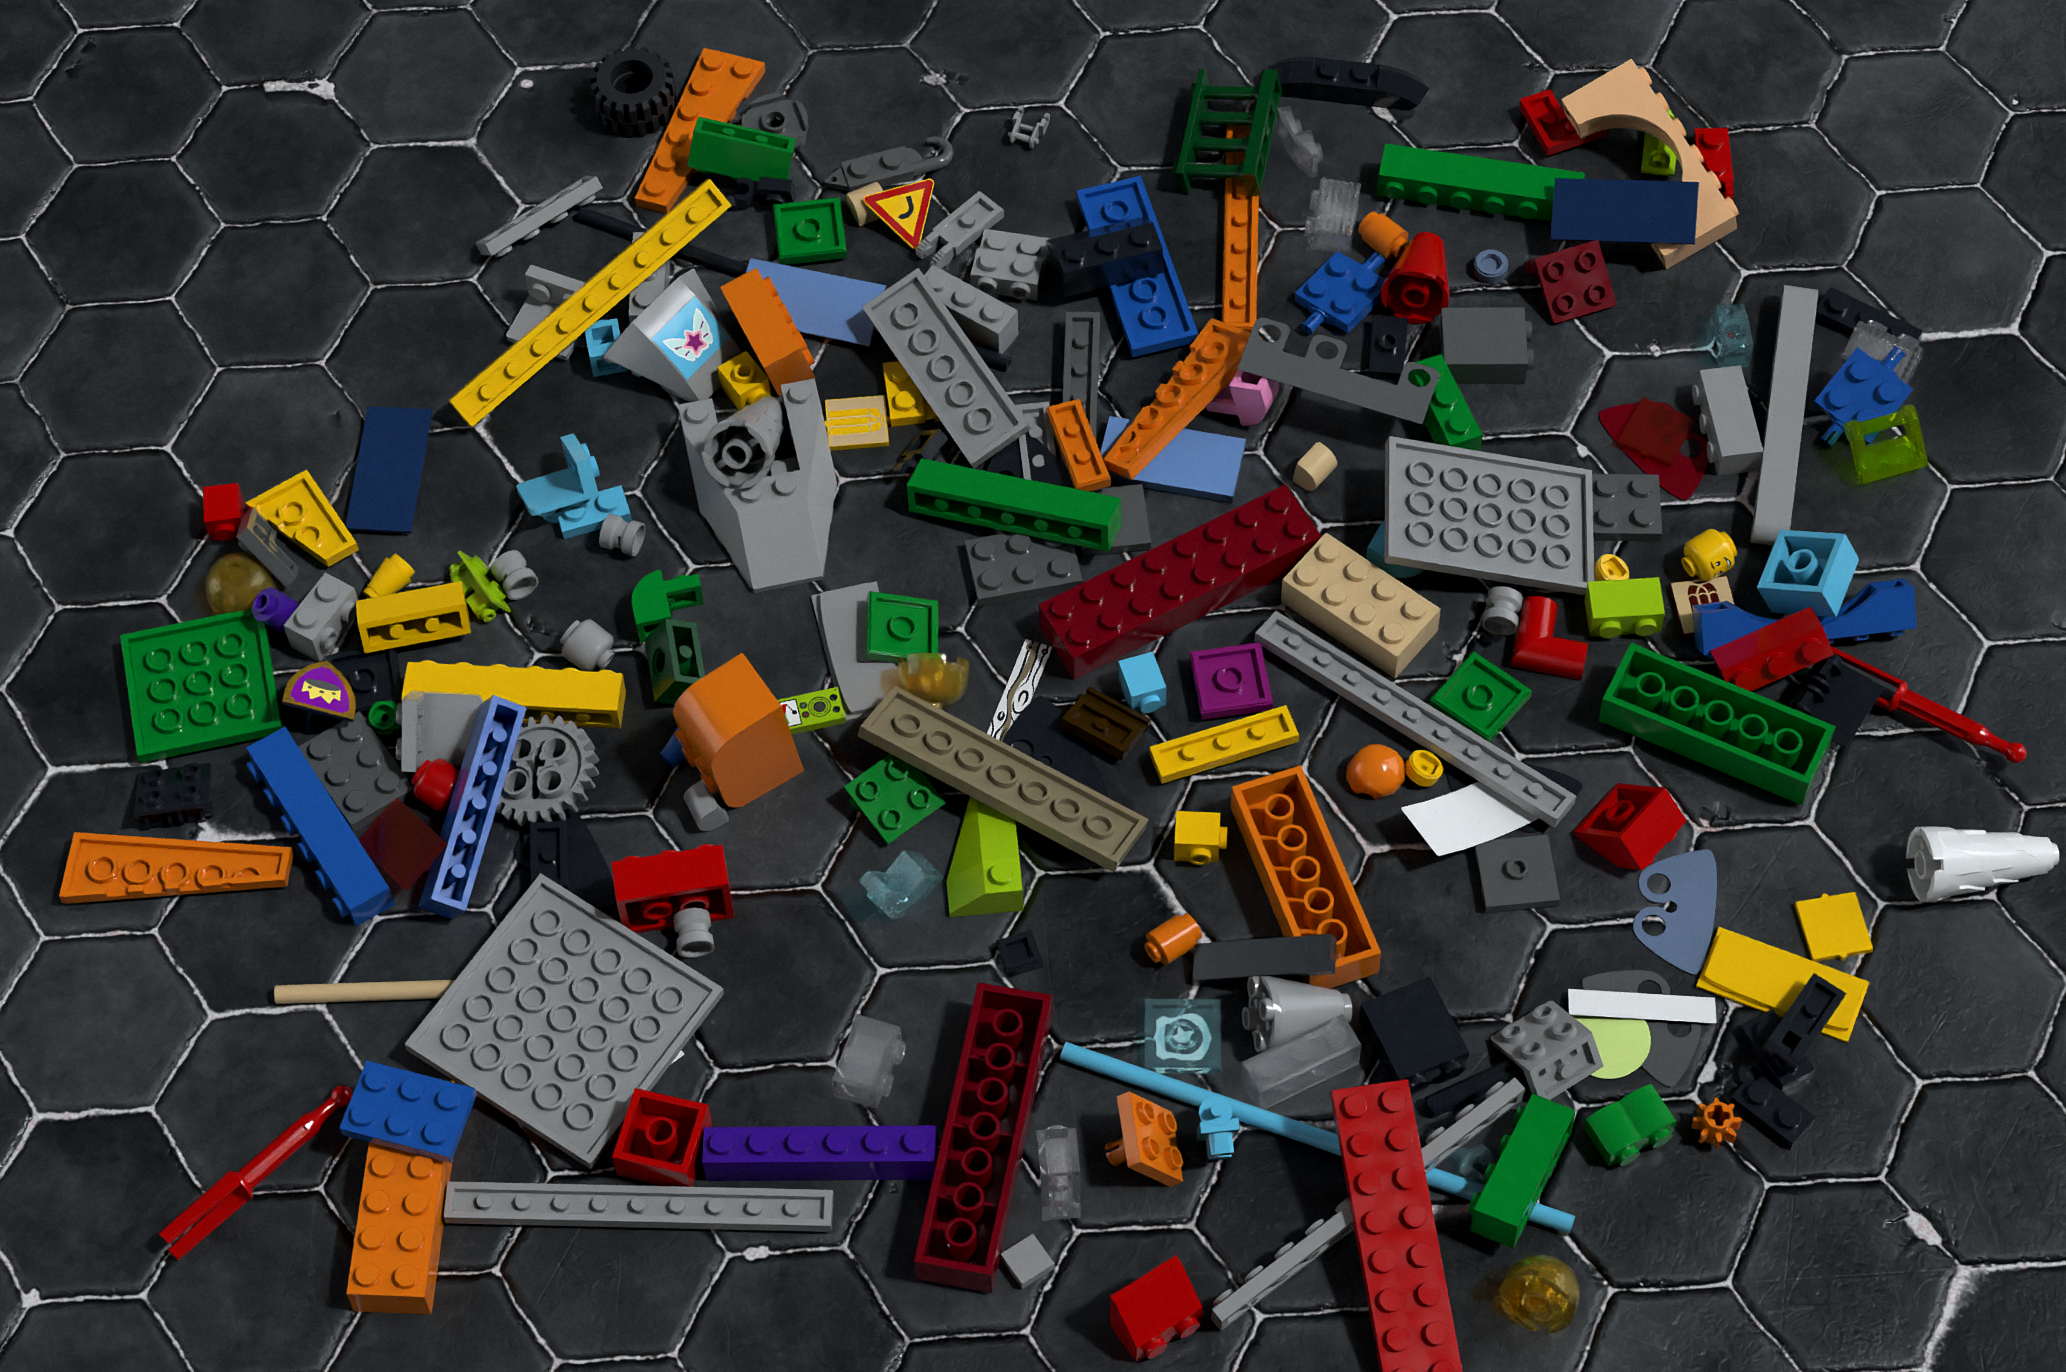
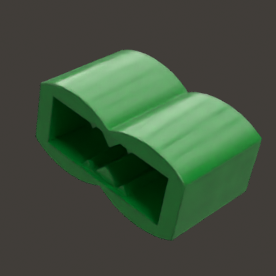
[1584,1084,1676,1166]

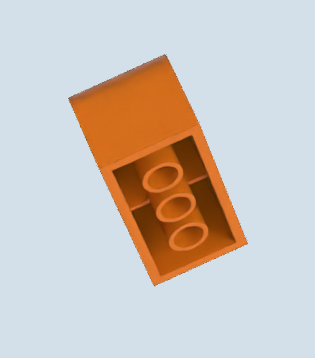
[673,653,804,808]

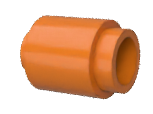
[1358,211,1409,260]
[1144,913,1202,965]

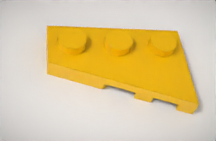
[245,469,359,567]

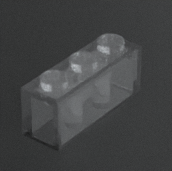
[1241,1014,1361,1110]
[1037,1125,1081,1221]

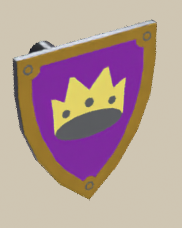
[282,660,356,733]

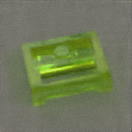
[1844,404,1929,484]

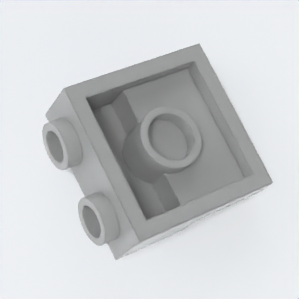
[970,229,1050,301]

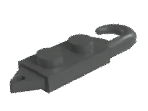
[825,136,954,192]

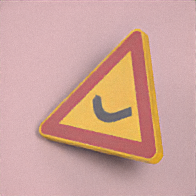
[863,179,934,250]

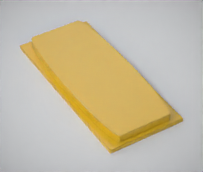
[1696,927,1869,1043]

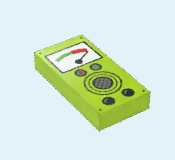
[777,687,846,735]

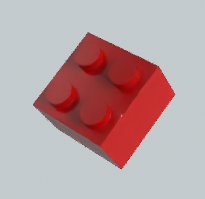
[612,1088,712,1187]

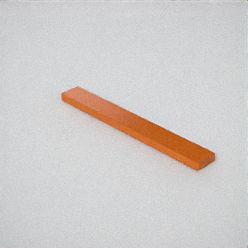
[1222,126,1259,333]

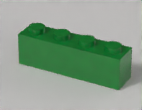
[1468,1094,1576,1249]

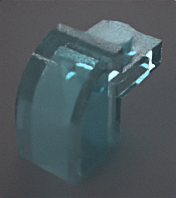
[859,850,944,919]

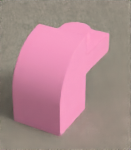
[1206,370,1279,426]

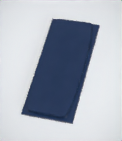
[1551,178,1699,245]
[345,406,433,534]

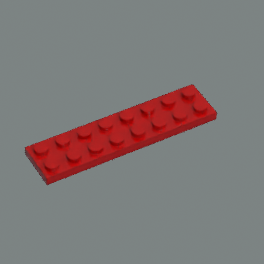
[1330,1079,1463,1372]

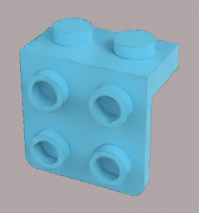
[516,433,600,516]

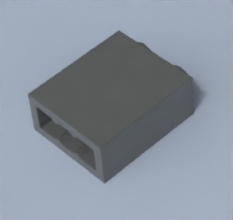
[1439,307,1534,384]

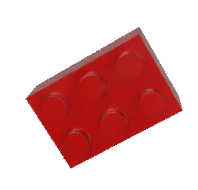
[611,844,735,934]

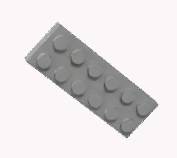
[862,268,1031,468]

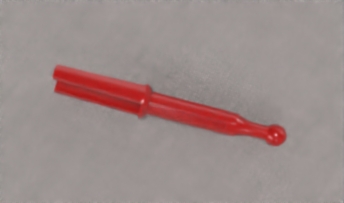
[1831,646,2027,764]
[159,1085,353,1260]

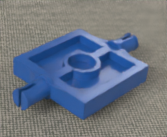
[1295,251,1385,335]
[1813,346,1913,447]

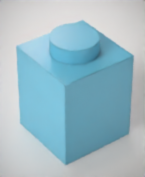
[1118,652,1166,713]

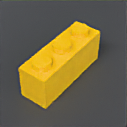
[356,581,471,653]

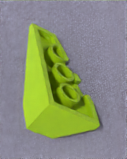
[947,796,1024,917]

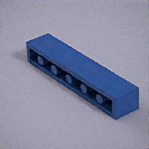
[418,695,527,920]
[246,727,395,927]

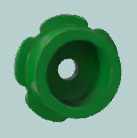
[367,701,401,736]

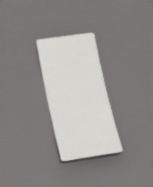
[1401,782,1539,856]

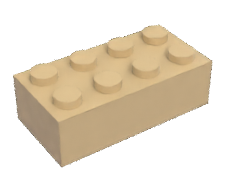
[1281,533,1441,679]

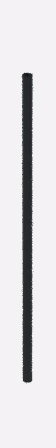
[578,207,1012,370]

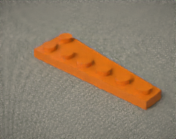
[635,48,766,214]
[1103,318,1262,480]
[59,832,294,904]

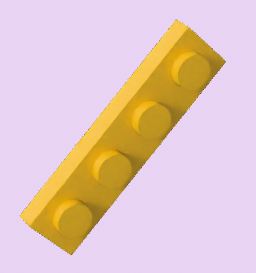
[1149,705,1299,784]

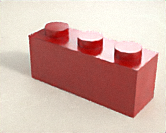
[1710,606,1834,691]

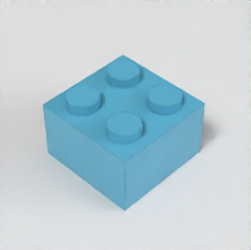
[1757,530,1859,617]

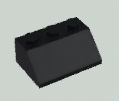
[1046,217,1163,297]

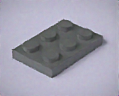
[965,532,1083,607]
[298,711,415,832]

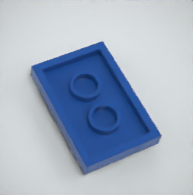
[339,1060,477,1163]

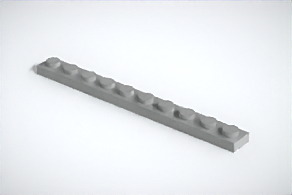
[1254,611,1576,828]
[1211,1078,1525,1331]
[444,1181,834,1232]

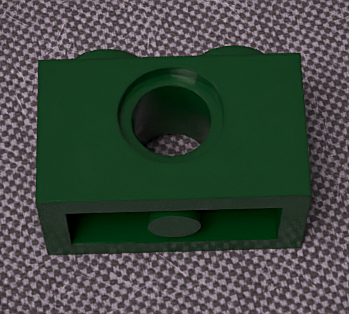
[645,618,705,704]

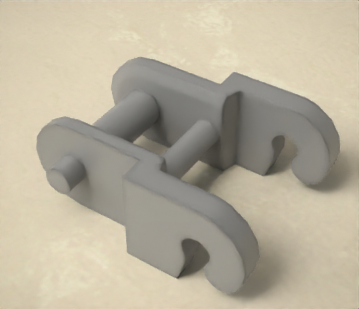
[1008,106,1050,149]

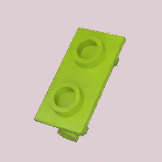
[1641,109,1676,177]
[449,551,511,622]

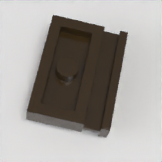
[1061,686,1151,761]

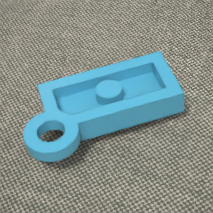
[543,485,632,539]

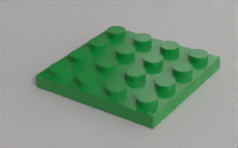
[120,608,283,763]

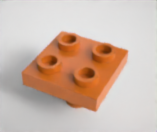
[1105,1091,1183,1187]

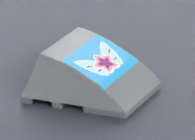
[602,268,742,402]

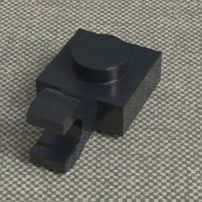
[734,177,796,208]
[893,429,948,488]

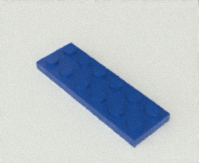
[1076,176,1198,357]

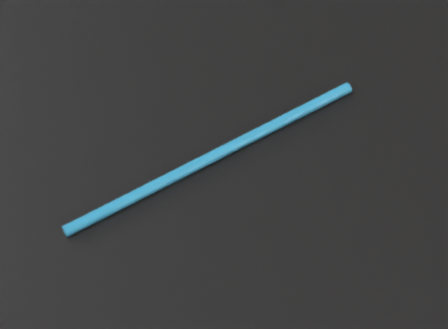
[1060,1042,1575,1234]

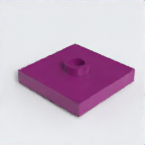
[1189,642,1273,720]

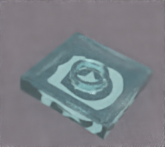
[1145,999,1221,1074]

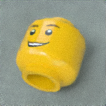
[1681,529,1737,581]

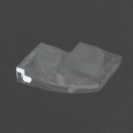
[1276,106,1323,178]

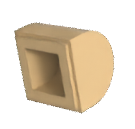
[845,182,883,227]
[1293,442,1337,491]

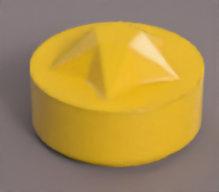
[1594,554,1629,581]
[1405,750,1443,787]

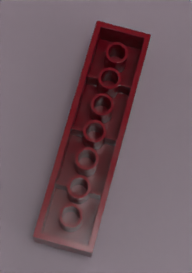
[1038,485,1322,680]
[914,982,1053,1293]

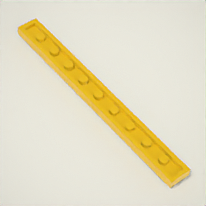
[448,179,732,427]

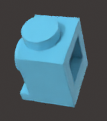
[585,318,627,377]

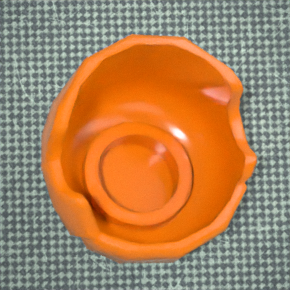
[1346,744,1405,800]

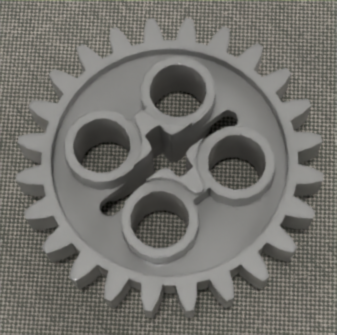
[496,715,599,827]

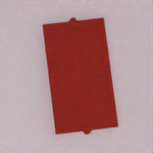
[359,798,448,891]

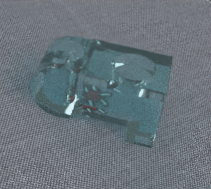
[1713,303,1753,368]

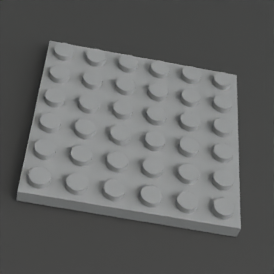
[405,873,724,1169]

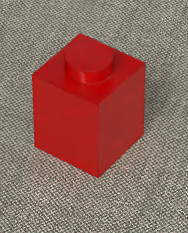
[203,483,245,541]

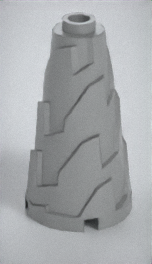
[701,396,785,489]

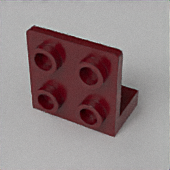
[1523,240,1616,324]

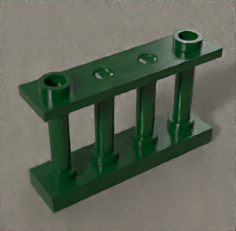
[1173,69,1282,196]

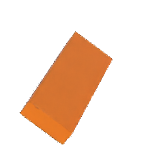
[1046,399,1111,492]

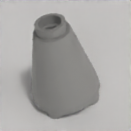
[1242,976,1352,1052]

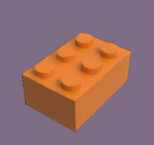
[720,268,815,396]

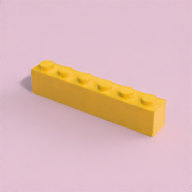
[401,660,626,729]

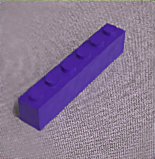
[702,1125,937,1181]

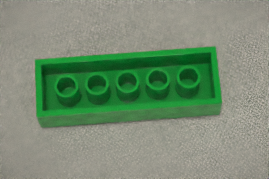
[1598,643,1836,805]

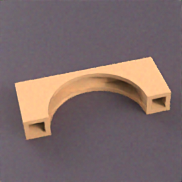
[1561,59,1739,269]

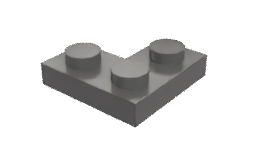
[236,507,299,587]

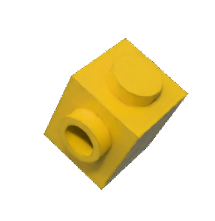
[717,351,771,410]
[1174,811,1227,865]

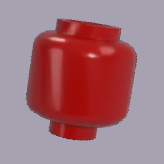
[411,758,460,812]

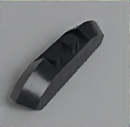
[1262,57,1429,111]

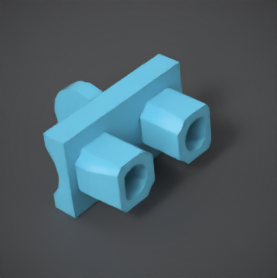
[1196,1095,1240,1160]

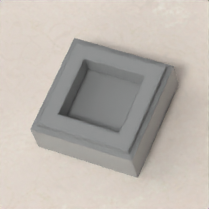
[1001,1234,1055,1289]

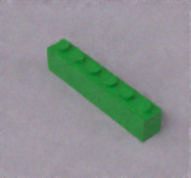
[1377,143,1585,221]
[907,458,1122,552]

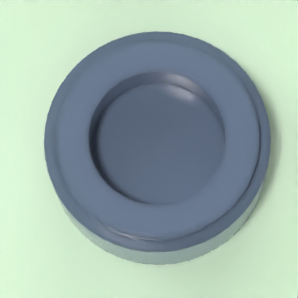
[1473,249,1508,284]

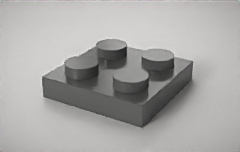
[1592,474,1662,541]

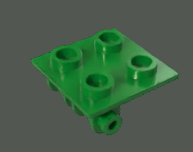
[843,754,946,845]

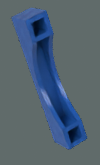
[1692,578,1916,659]

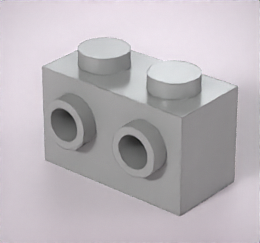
[283,573,358,662]

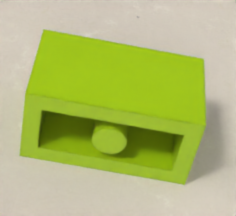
[1584,577,1665,638]

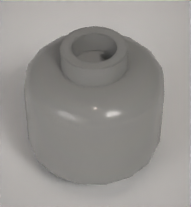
[560,619,615,671]

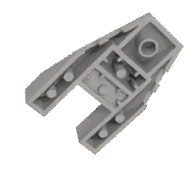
[678,378,837,593]

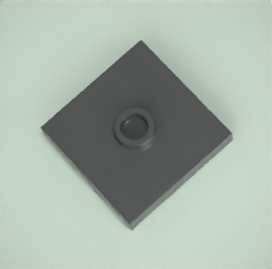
[1080,484,1151,557]
[1474,834,1560,913]

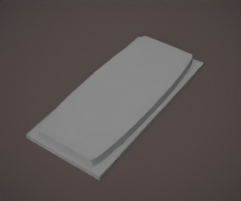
[811,581,906,722]

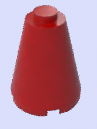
[1381,232,1450,324]

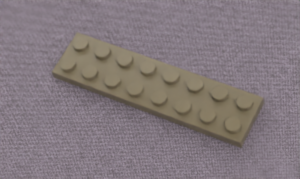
[858,686,1149,872]

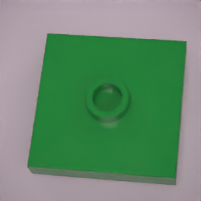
[773,197,847,265]
[865,591,938,668]
[1430,651,1532,743]

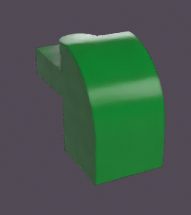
[632,569,704,642]

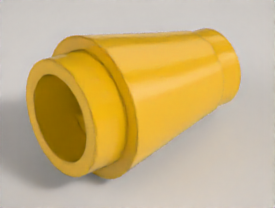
[363,553,415,599]

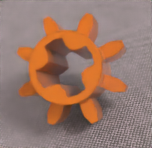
[1691,1098,1742,1149]

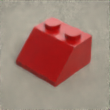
[1573,783,1687,870]
[1110,1255,1202,1363]

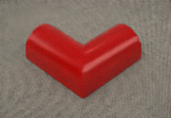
[1510,596,1588,680]

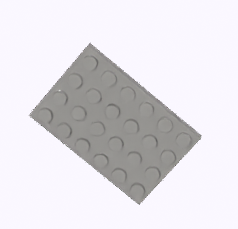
[1384,436,1594,595]

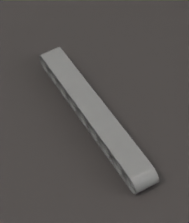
[1750,285,1818,546]

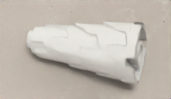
[1906,826,2059,902]

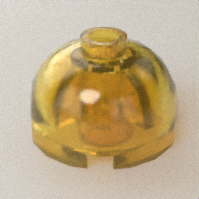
[205,551,278,615]
[898,653,970,710]
[1499,1254,1580,1333]

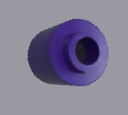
[252,588,300,633]

